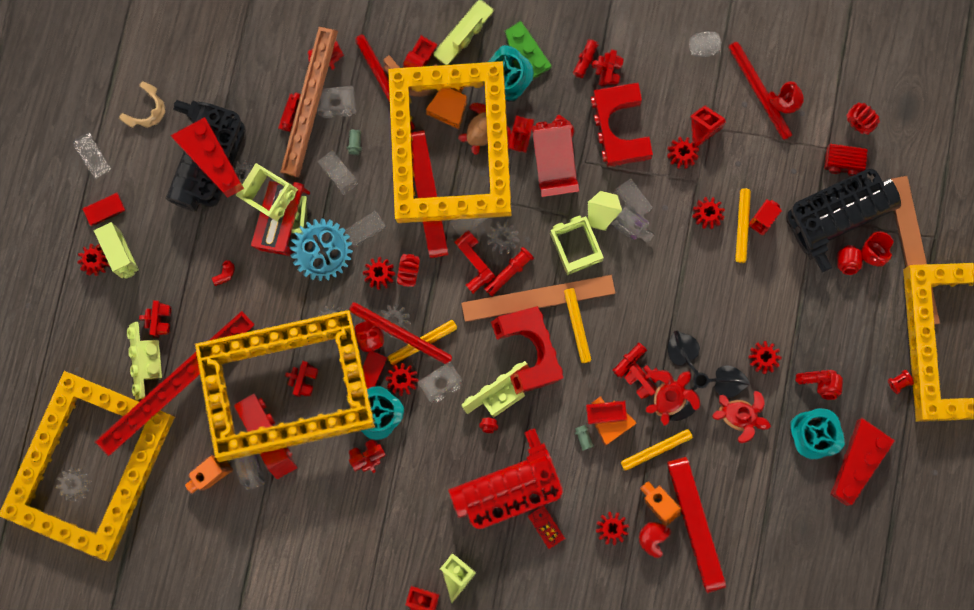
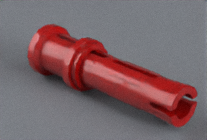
[484,247,534,297]

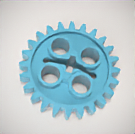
[290,218,353,281]

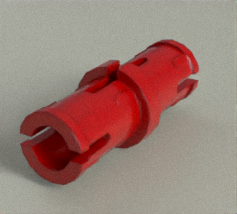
[573,39,599,78]
[612,342,647,378]

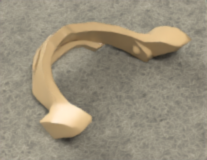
[119,82,165,127]

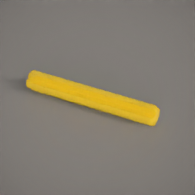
[735,188,751,263]
[564,288,591,363]
[388,320,457,365]
[621,429,693,471]

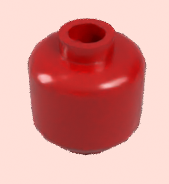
[837,245,862,275]
[817,370,843,400]

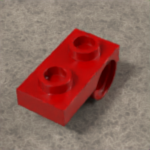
[403,36,437,68]

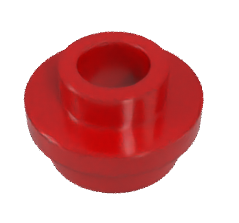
[479,418,498,433]

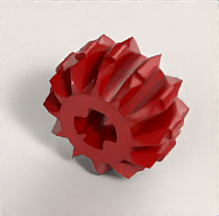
[846,102,880,135]
[667,137,699,169]
[692,197,725,229]
[77,244,110,276]
[397,254,420,287]
[363,257,396,290]
[748,341,782,374]
[385,363,419,397]
[595,512,629,545]

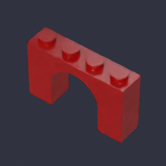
[590,83,653,167]
[491,306,563,395]

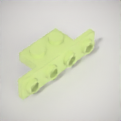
[433,0,493,65]
[127,322,162,401]
[462,361,529,418]

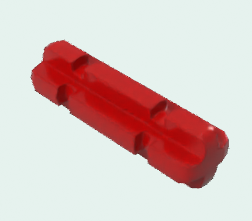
[795,370,832,385]

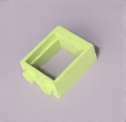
[236,163,298,222]
[550,216,604,275]
[94,222,139,279]

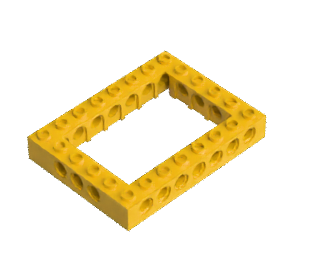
[389,61,512,223]
[903,263,974,422]
[195,310,375,462]
[0,371,175,561]

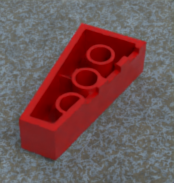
[170,117,244,198]
[234,394,297,480]
[830,418,895,506]

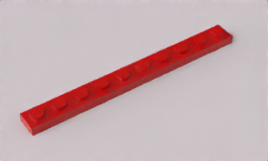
[95,311,255,457]

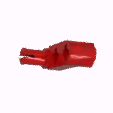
[454,230,496,294]

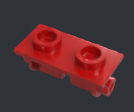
[278,93,301,132]

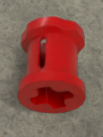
[888,370,914,394]

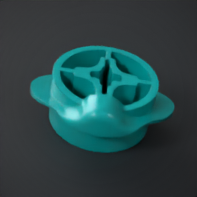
[488,45,534,101]
[361,386,404,440]
[790,408,845,459]

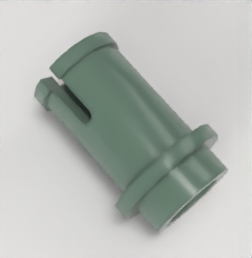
[347,130,362,155]
[575,425,594,451]

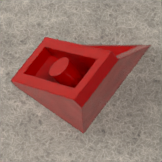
[690,106,726,148]
[405,586,440,610]

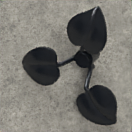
[668,331,750,421]

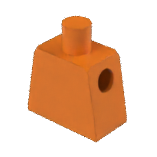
[426,87,467,129]
[591,396,636,446]
[185,455,233,494]
[640,481,680,527]

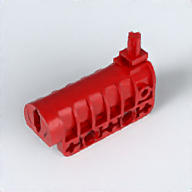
[448,428,563,529]

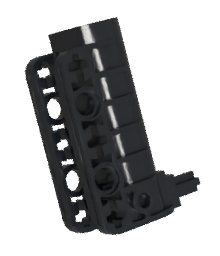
[165,100,246,212]
[786,169,901,273]

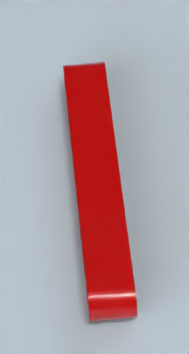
[411,130,448,258]
[667,457,726,593]

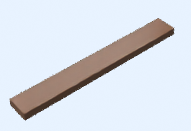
[280,27,338,178]
[892,176,940,325]
[462,275,615,322]

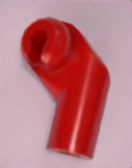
[212,260,235,286]

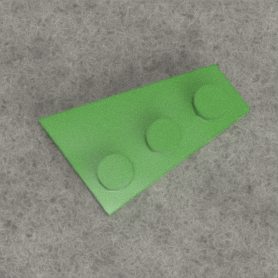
[505,21,552,79]

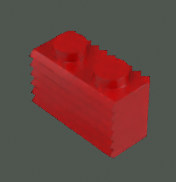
[824,144,868,176]
[749,199,782,235]

